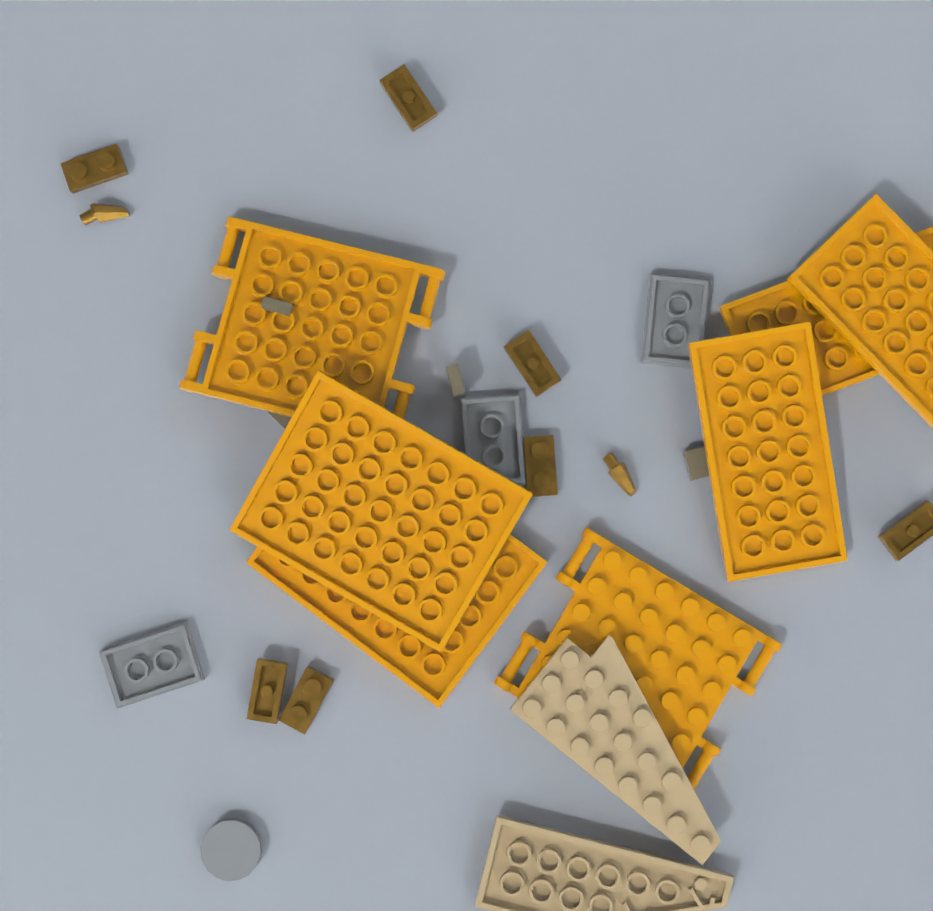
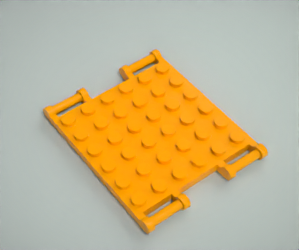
[179,217,446,418]
[493,527,782,789]

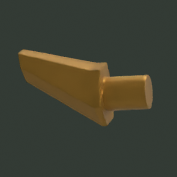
[79,203,131,226]
[603,452,636,497]

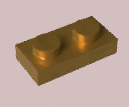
[379,64,437,132]
[60,144,129,194]
[503,330,562,397]
[523,435,558,497]
[877,501,933,561]
[246,658,288,724]
[278,666,334,735]

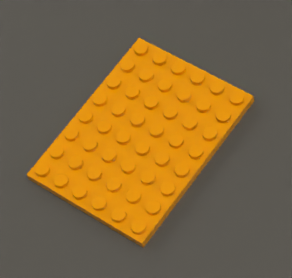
[229,370,533,652]
[246,534,548,708]

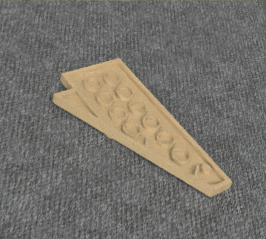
[510,634,721,865]
[475,815,734,911]

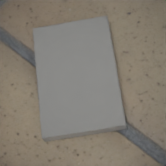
[641,274,710,368]
[460,394,526,484]
[99,622,205,709]

